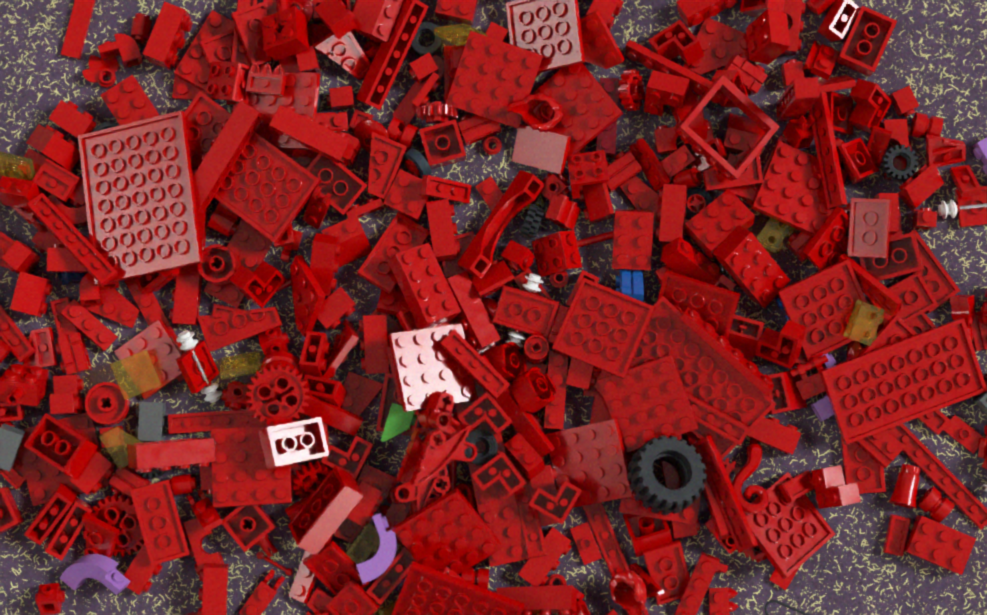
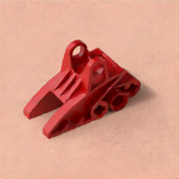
[396,391,477,487]
[389,465,450,515]

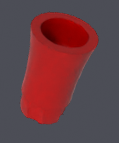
[889,464,920,509]

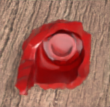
[506,93,563,132]
[609,570,647,615]

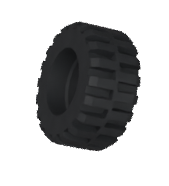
[627,435,707,515]

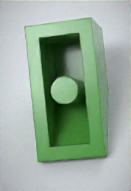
[381,403,418,442]

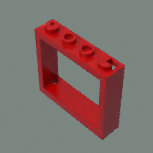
[674,75,780,181]

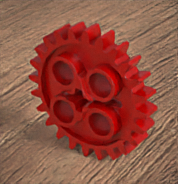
[246,363,310,426]
[90,494,144,557]

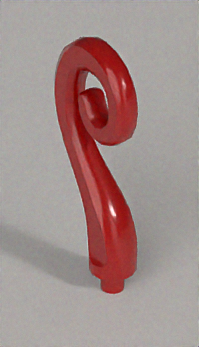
[732,440,769,514]

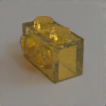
[756,217,795,255]
[843,300,884,346]

